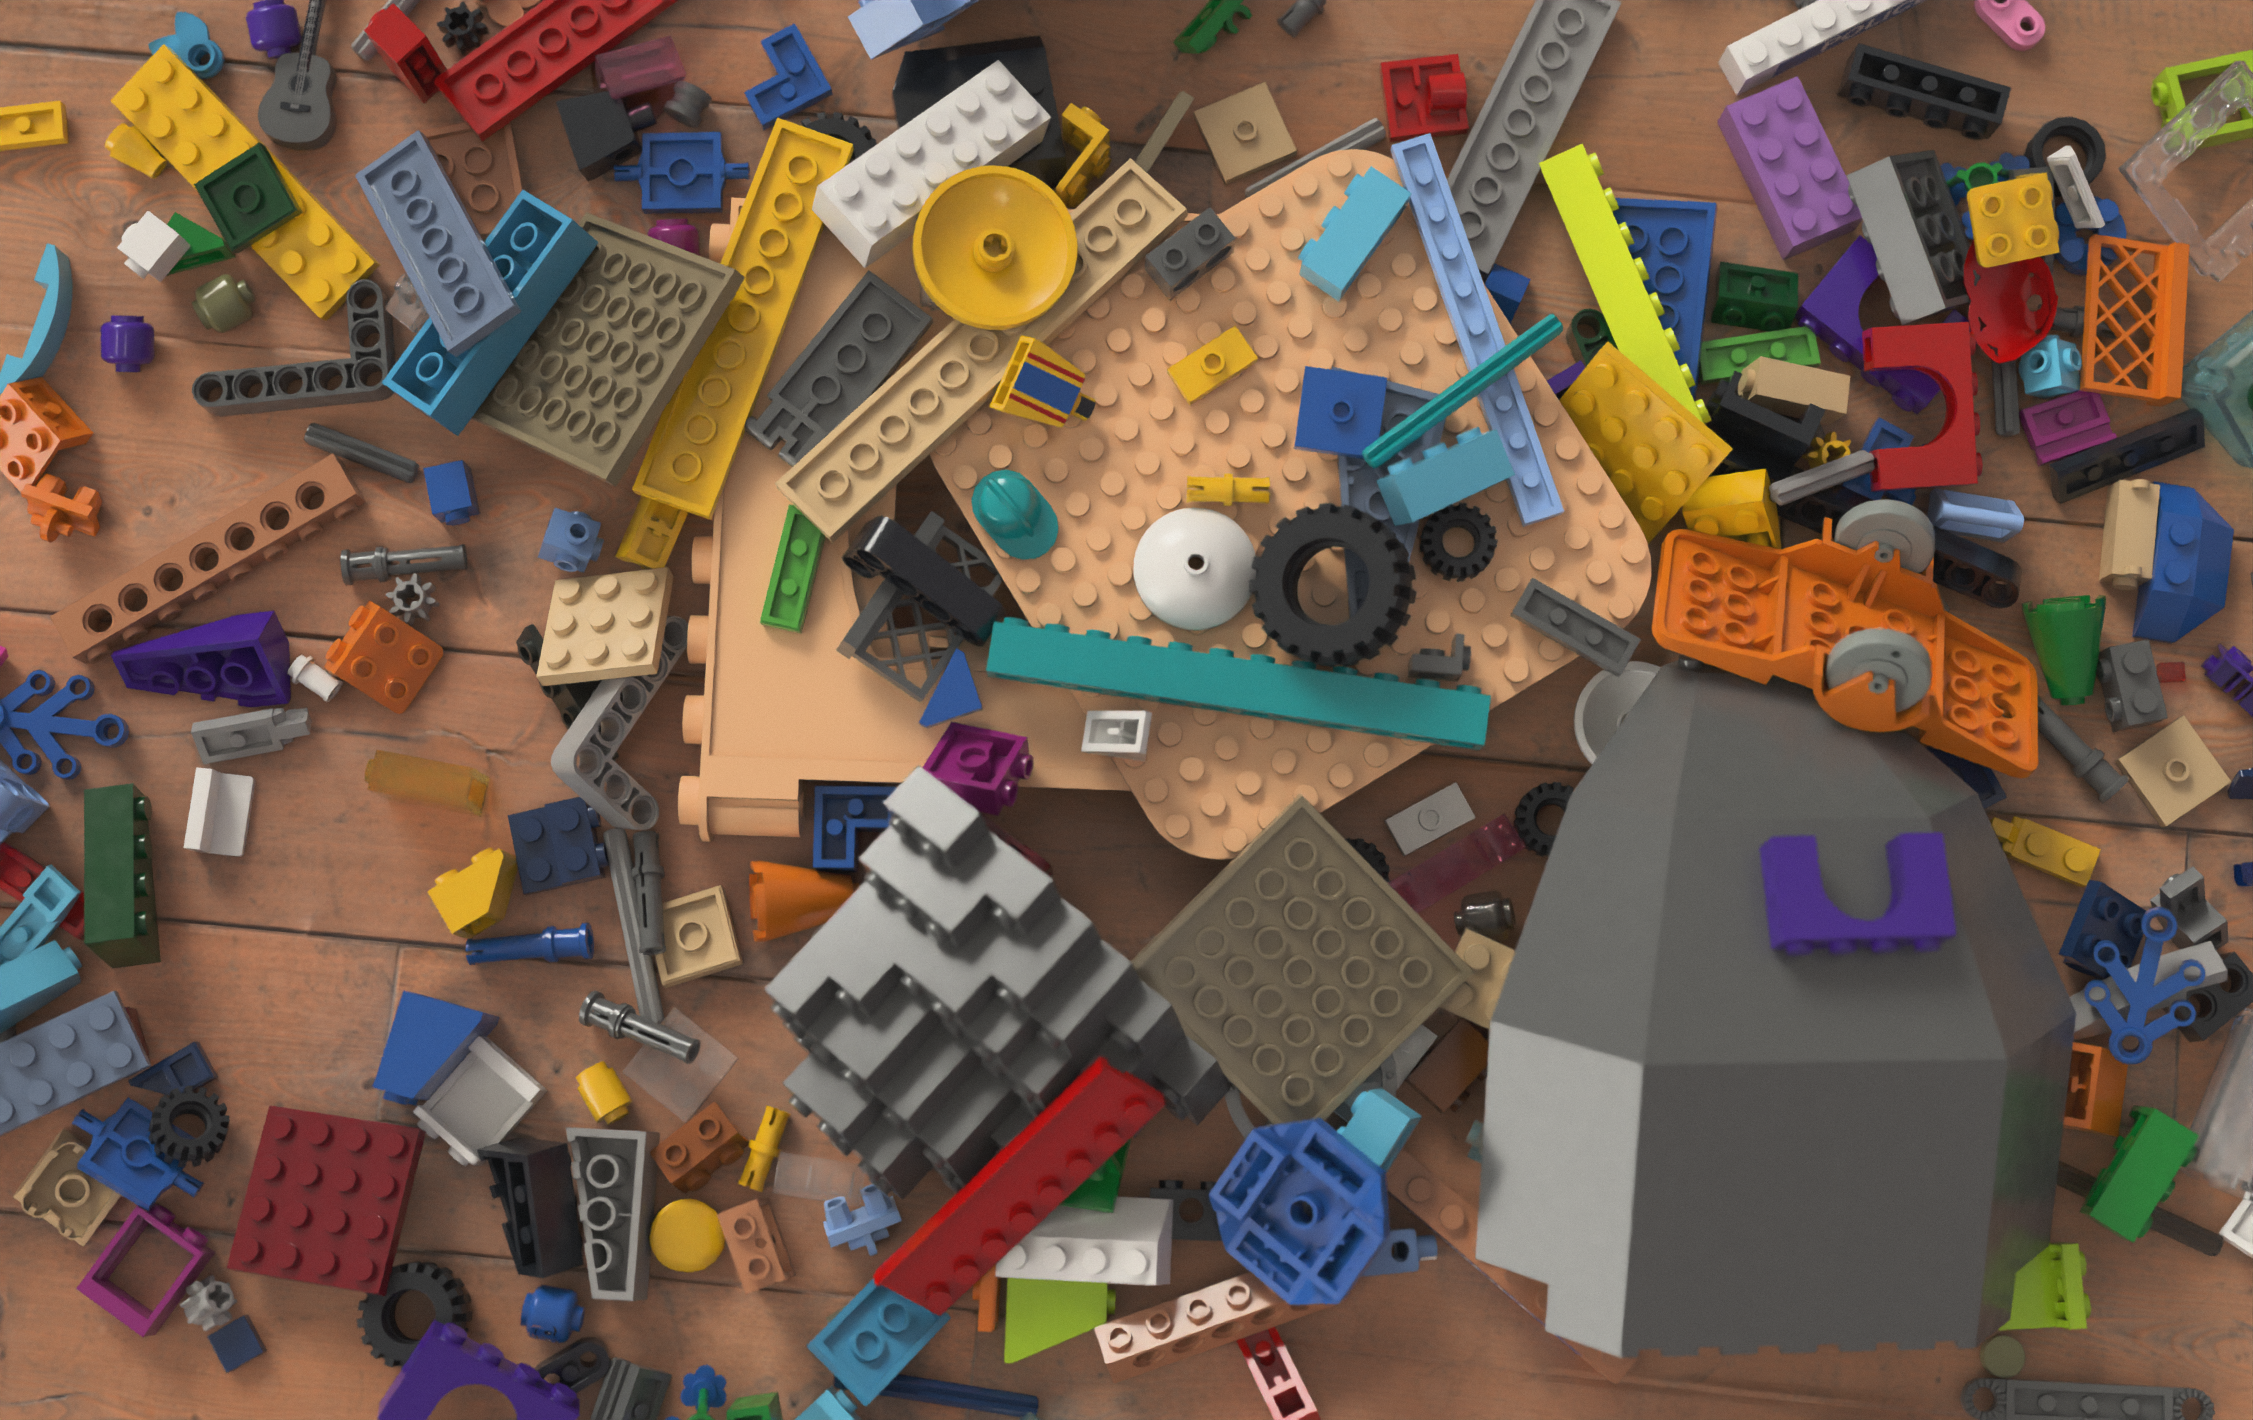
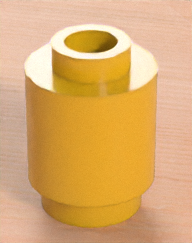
[575,1061,633,1125]

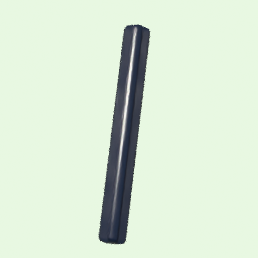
[833,1374,1039,1419]

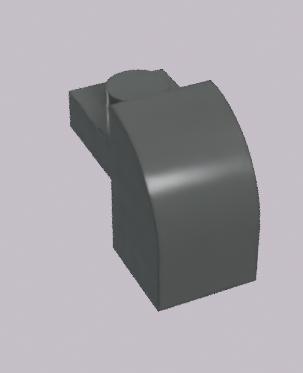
[2150,866,2228,950]

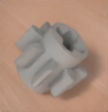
[386,573,440,626]
[180,1275,237,1331]

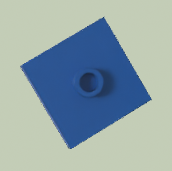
[1294,366,1387,459]

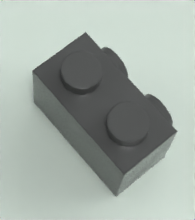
[2096,639,2168,732]

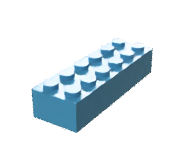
[382,189,599,436]

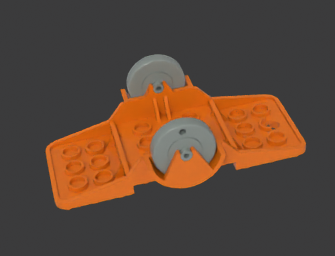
[1652,500,2038,779]

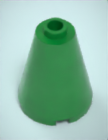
[2022,595,2106,706]

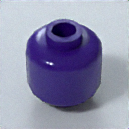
[246,0,302,59]
[100,315,155,372]

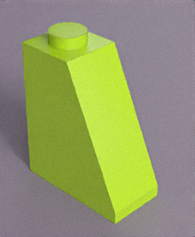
[1004,1278,1116,1363]

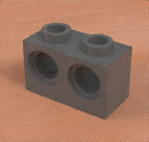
[1145,207,1236,300]

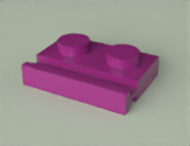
[2019,391,2117,467]

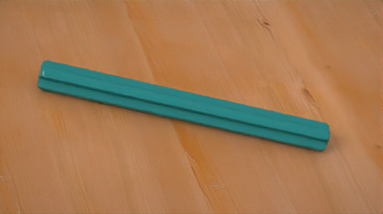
[1362,314,1564,469]

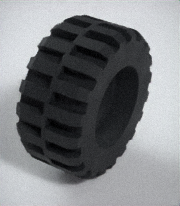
[1249,503,1416,667]

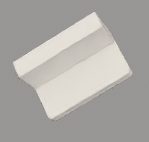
[184,767,256,857]

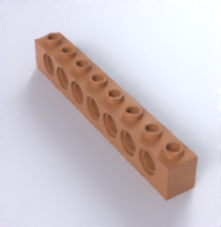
[50,453,366,664]

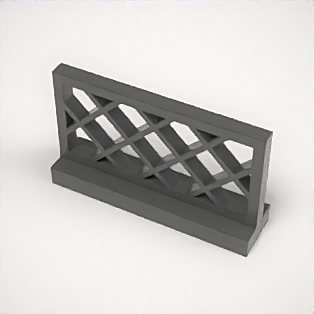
[836,511,1003,703]

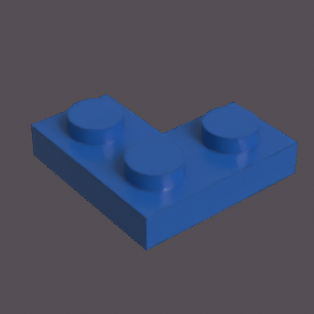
[744,23,833,130]

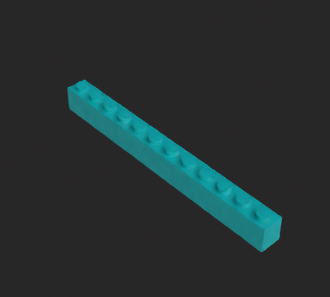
[986,617,1491,751]

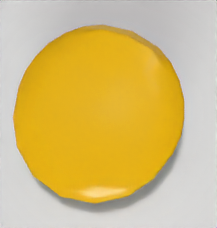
[649,1199,725,1272]

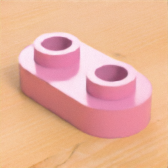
[1974,0,2045,51]

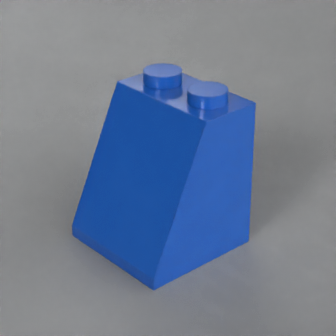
[373,990,500,1106]

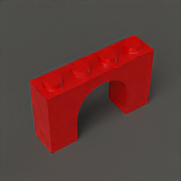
[1862,322,1983,492]

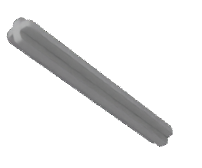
[603,828,665,1024]

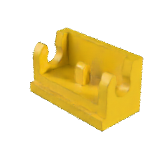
[615,496,688,570]

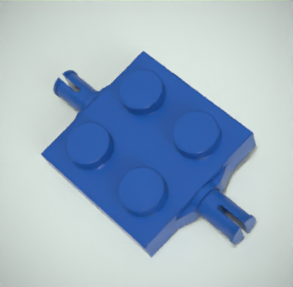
[614,132,750,214]
[72,1097,204,1212]

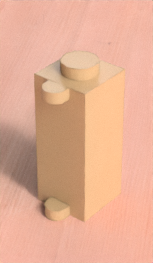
[1738,356,1851,425]
[2099,479,2160,590]

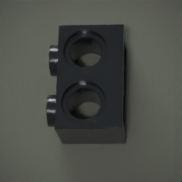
[2162,952,2253,1042]

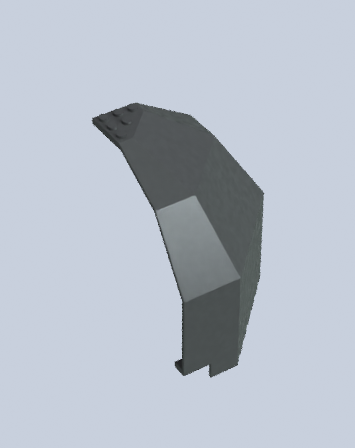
[1475,655,2076,1358]

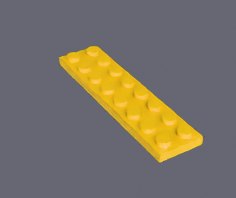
[110,44,380,321]

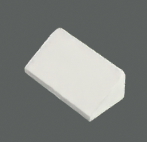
[2047,145,2105,228]

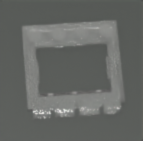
[2118,61,2253,282]

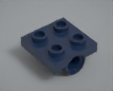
[2059,880,2146,981]

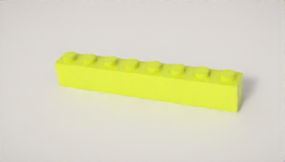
[1538,143,1711,424]

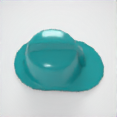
[972,470,1059,560]

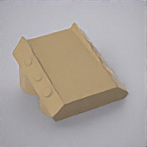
[13,1128,121,1246]

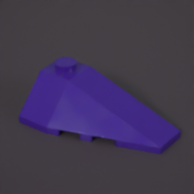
[111,611,291,708]

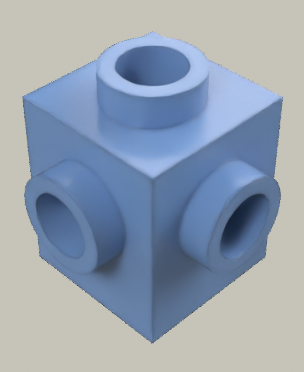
[538,508,604,573]

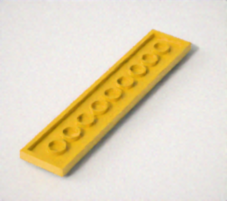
[632,118,854,520]

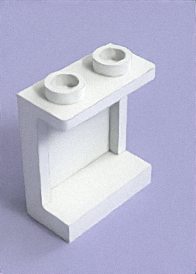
[413,1036,548,1167]

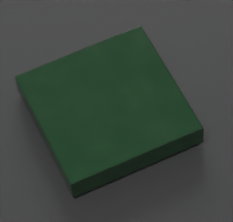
[194,143,303,254]

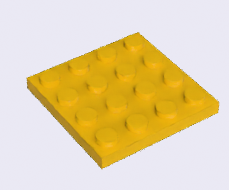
[1559,342,1733,544]

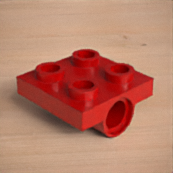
[1379,54,1469,142]

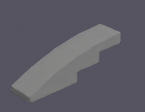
[2070,941,2228,1041]

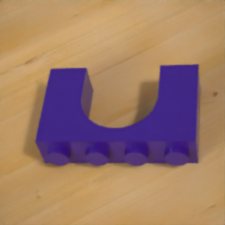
[1794,235,1982,415]
[1759,832,1956,956]
[377,1319,579,1420]

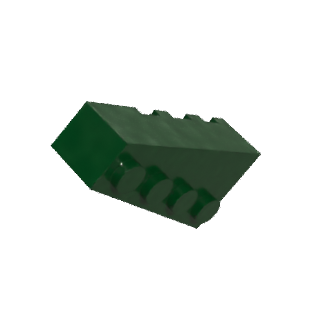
[84,783,161,969]

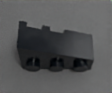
[477,1137,584,1278]

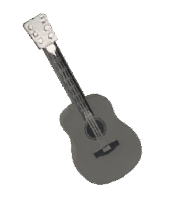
[258,0,337,150]

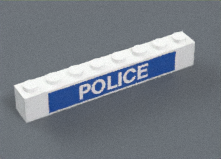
[1718,0,1926,96]

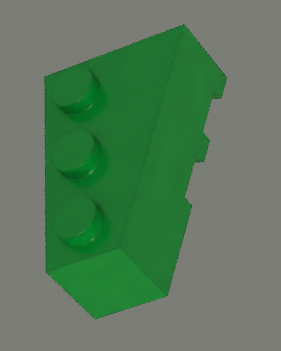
[2079,1105,2199,1243]

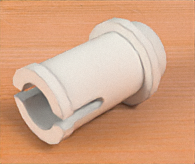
[287,655,343,702]

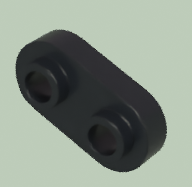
[535,1337,610,1394]

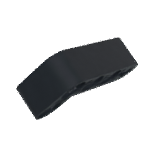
[842,516,1006,647]

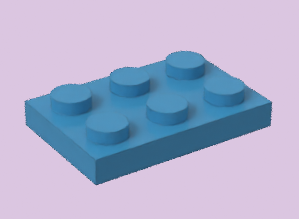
[806,1279,951,1407]

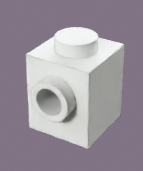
[117,211,191,282]

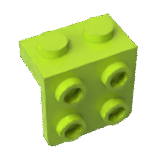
[1998,1242,2091,1331]

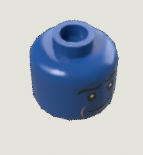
[520,1285,585,1343]

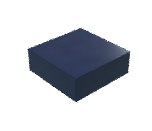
[207,1315,267,1373]

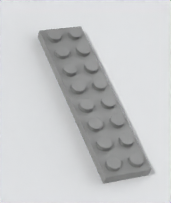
[1447,0,1621,278]

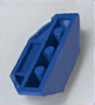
[2132,481,2234,644]

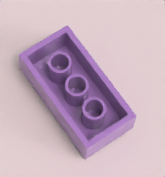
[1717,76,1863,260]

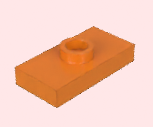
[972,1264,1001,1332]

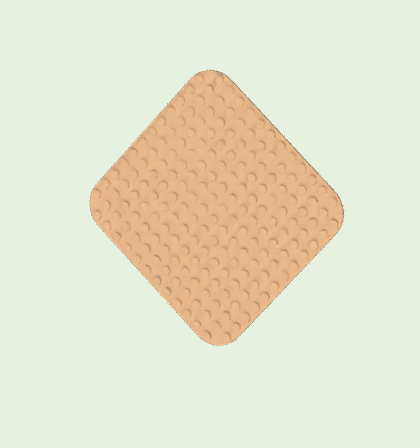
[930,149,1652,860]

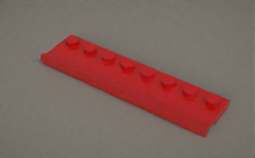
[873,1056,1166,1316]

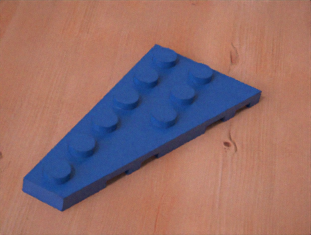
[1613,198,1718,402]

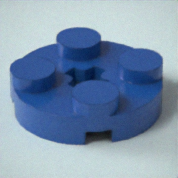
[2053,196,2127,275]

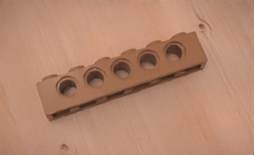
[1094,1272,1349,1384]

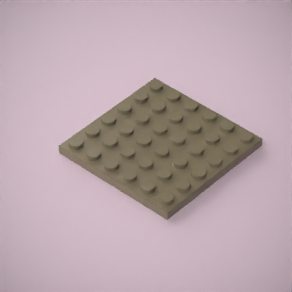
[471,212,745,487]
[1130,794,1474,1124]

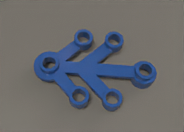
[0,670,129,780]
[2084,907,2206,1065]

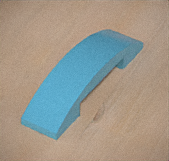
[0,243,73,395]
[0,864,81,966]

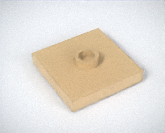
[1193,82,1297,185]
[2115,715,2231,828]
[655,885,743,988]

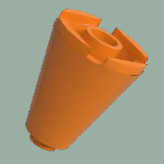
[749,860,860,942]

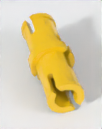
[1187,473,1270,506]
[738,1105,791,1192]

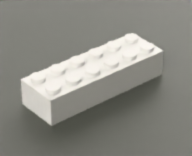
[812,60,1051,268]

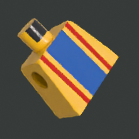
[989,335,1095,428]

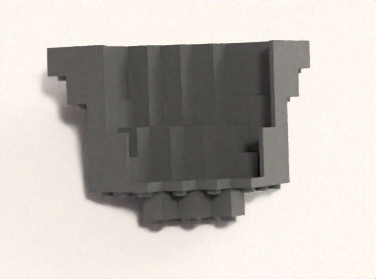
[764,765,1230,1200]

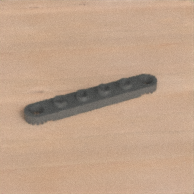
[1960,1377,2215,1420]

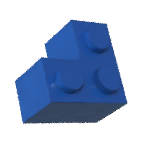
[813,786,897,872]

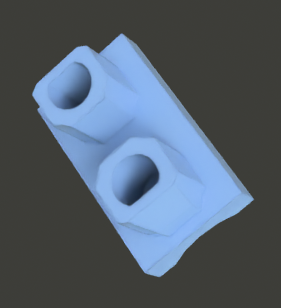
[823,1184,902,1256]

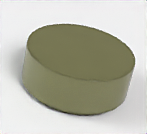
[1980,1335,2025,1378]

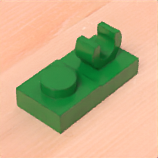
[1173,0,1252,54]

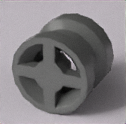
[663,80,712,128]

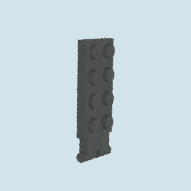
[744,270,934,467]

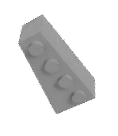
[566,1127,660,1301]

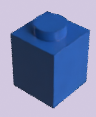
[423,460,480,526]

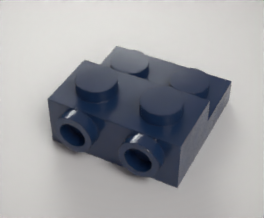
[508,797,609,896]

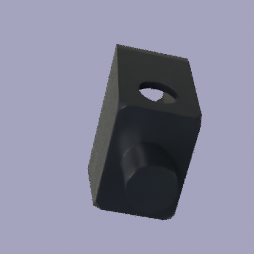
[556,90,658,182]

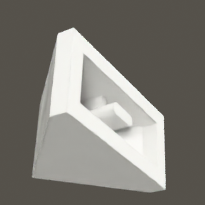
[1081,711,1152,762]

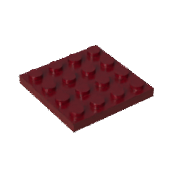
[227,1105,426,1296]

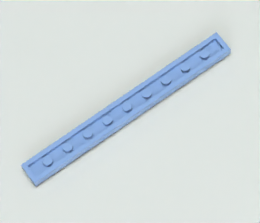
[1390,133,1564,527]

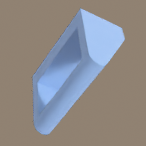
[1927,488,2024,543]

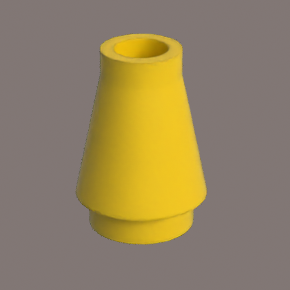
[104,123,167,179]

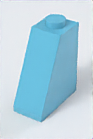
[0,940,82,1034]

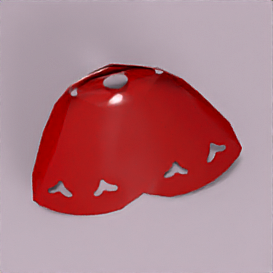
[1964,240,2059,364]

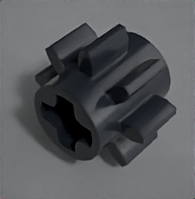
[437,1,489,55]

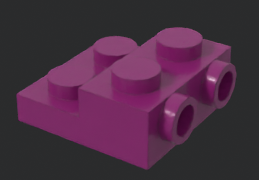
[922,722,1034,816]

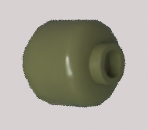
[192,274,256,333]

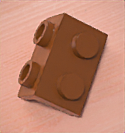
[650,1102,750,1194]

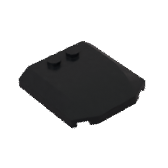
[891,36,1067,189]

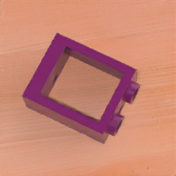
[76,1203,215,1337]

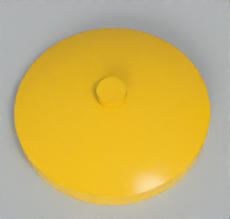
[912,165,1078,330]

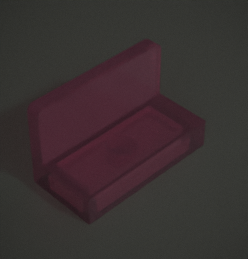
[595,35,686,99]

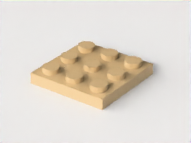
[536,567,674,686]

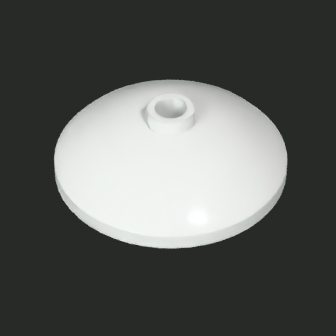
[1133,508,1256,630]
[1574,661,1661,765]

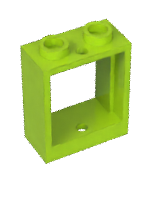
[2151,50,2253,155]

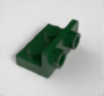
[1711,261,1798,332]

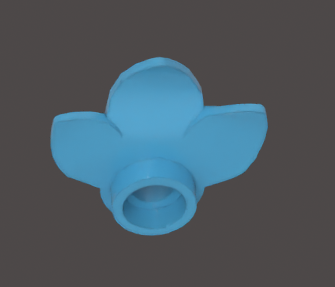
[148,12,224,79]

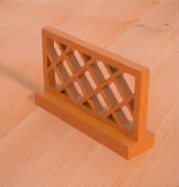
[2080,234,2190,407]

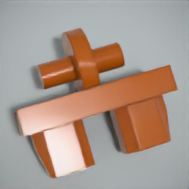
[20,473,102,542]

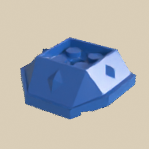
[1209,1118,1390,1305]

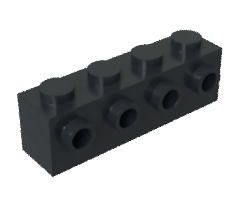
[1837,43,2011,140]

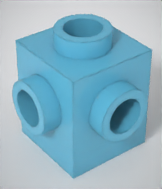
[2019,335,2082,399]

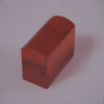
[2156,662,2186,683]

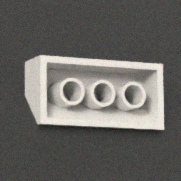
[996,1197,1173,1285]

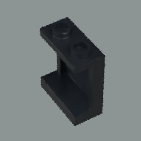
[1706,371,1825,466]

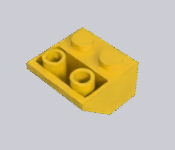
[1682,468,1781,549]
[427,847,518,939]

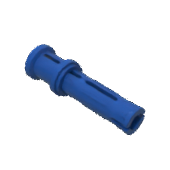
[466,923,594,965]

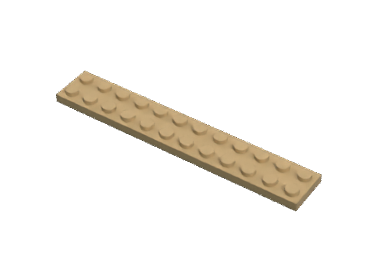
[775,158,1188,543]

